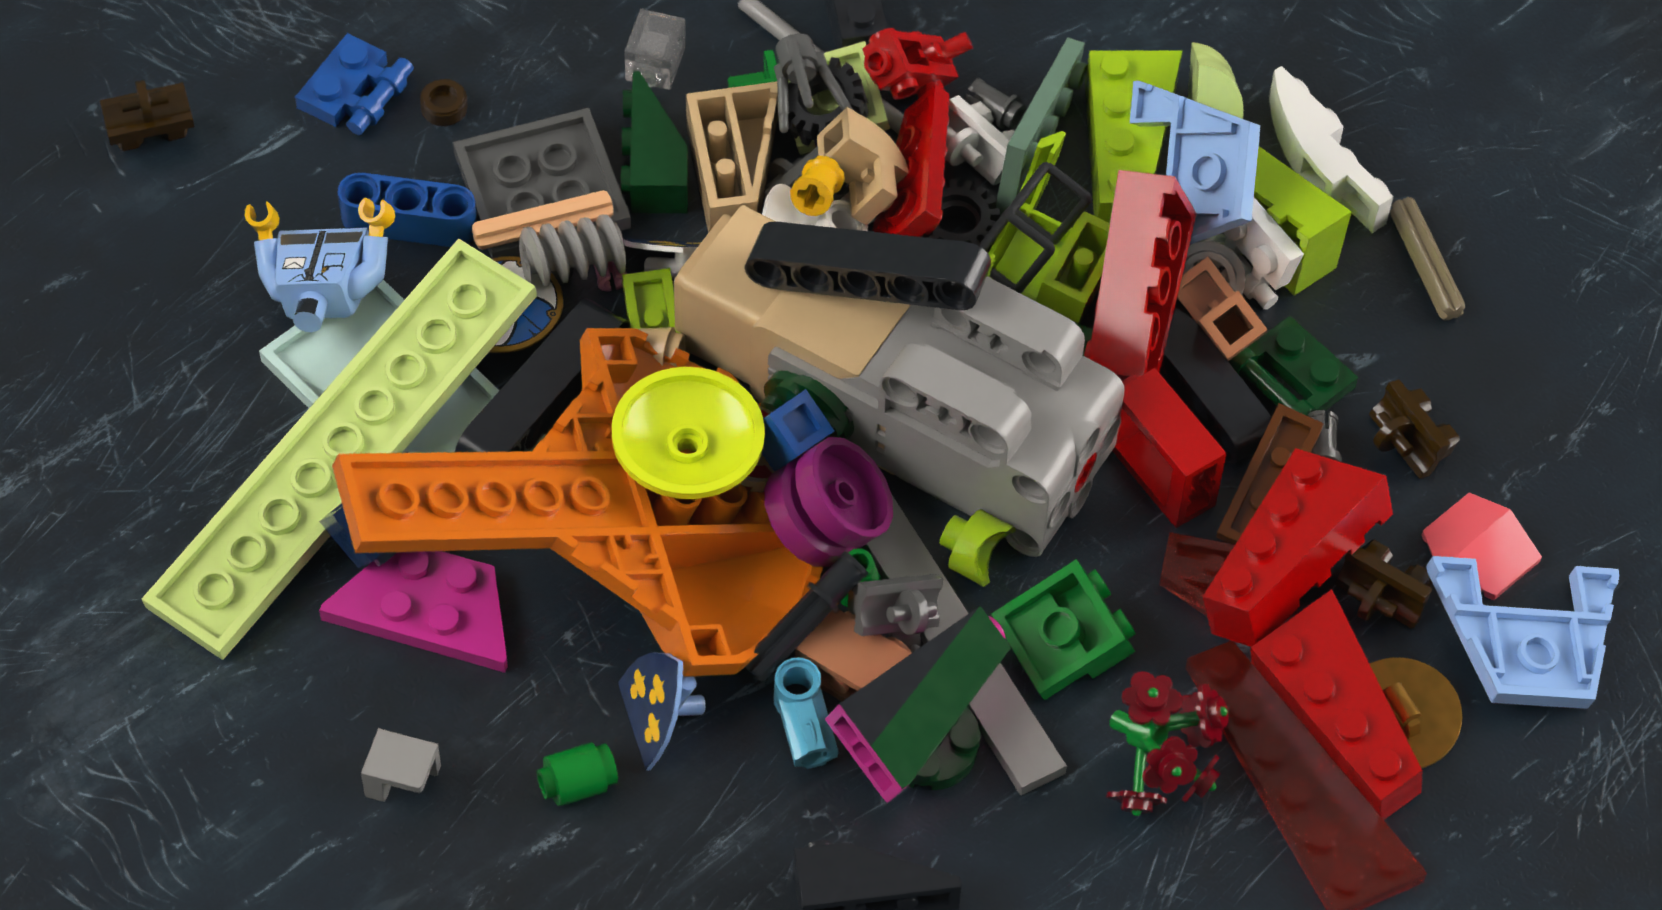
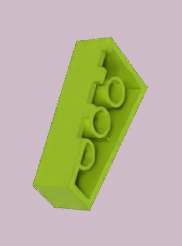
[1085,51,1182,223]
[1254,146,1352,296]

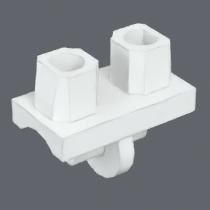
[945,95,1015,185]

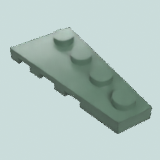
[996,37,1088,216]

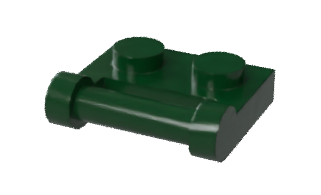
[1228,316,1358,415]

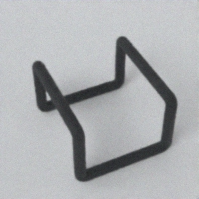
[979,162,1092,293]

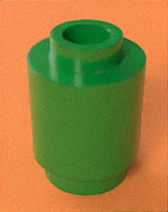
[537,742,618,807]

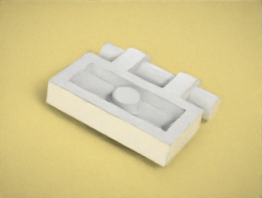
[1205,198,1304,310]

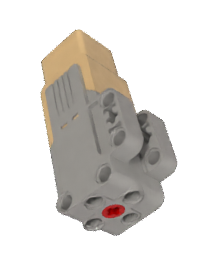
[674,205,1125,557]

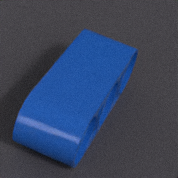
[338,173,477,247]

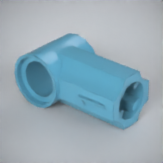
[773,657,838,769]

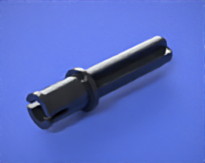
[745,551,869,681]

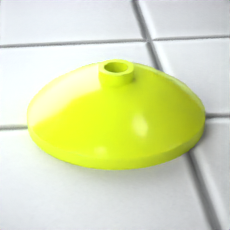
[612,367,765,499]

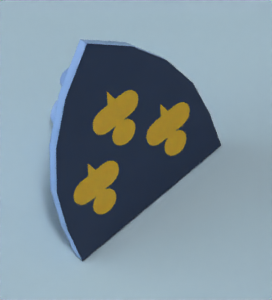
[618,652,706,771]

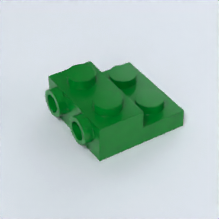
[991,559,1136,700]

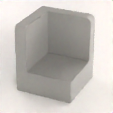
[361,728,441,802]

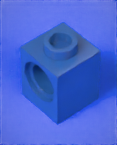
[762,389,834,472]

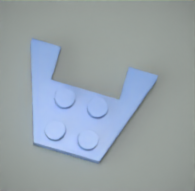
[1130,81,1260,245]
[1426,556,1619,709]

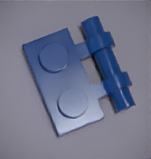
[295,33,414,135]

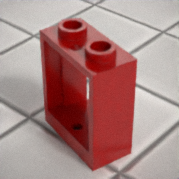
[1112,368,1227,528]

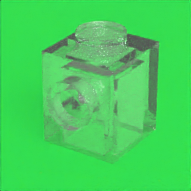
[624,9,686,90]

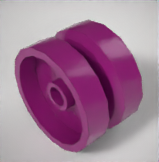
[764,437,893,567]

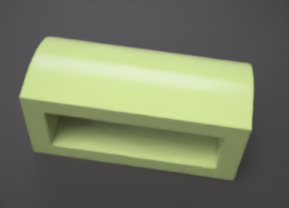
[1188,43,1244,119]

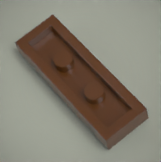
[1216,403,1324,546]

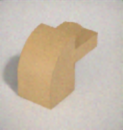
[817,107,909,225]

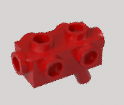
[862,28,973,100]

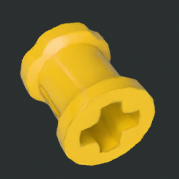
[790,156,845,216]

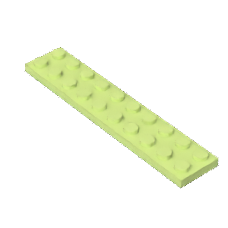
[142,239,537,660]

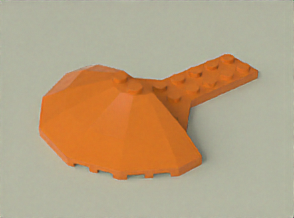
[332,328,823,677]

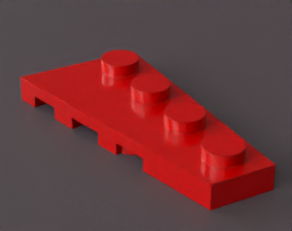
[872,84,950,237]

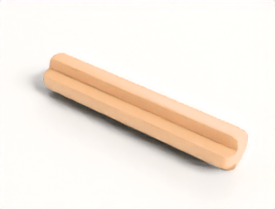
[472,190,613,250]

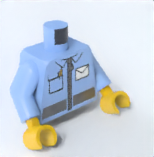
[244,198,395,332]

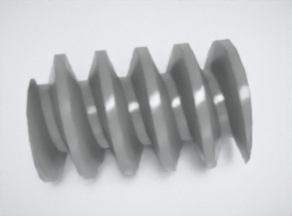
[519,214,626,286]

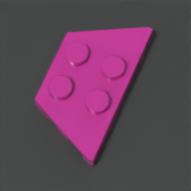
[319,551,508,673]

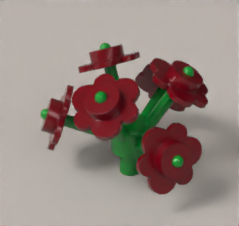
[1106,671,1229,816]

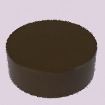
[420,79,468,126]

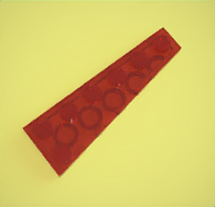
[1185,640,1427,910]

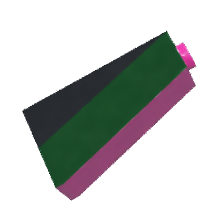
[825,606,1011,803]

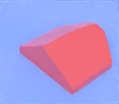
[1421,493,1542,600]

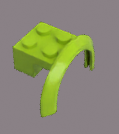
[987,131,1110,324]

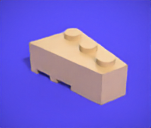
[686,82,778,233]

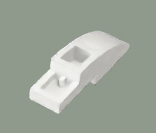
[1269,66,1393,233]

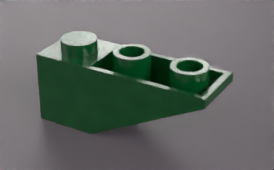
[621,71,688,214]

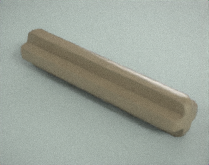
[1390,197,1465,321]

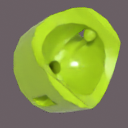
[939,509,1016,587]

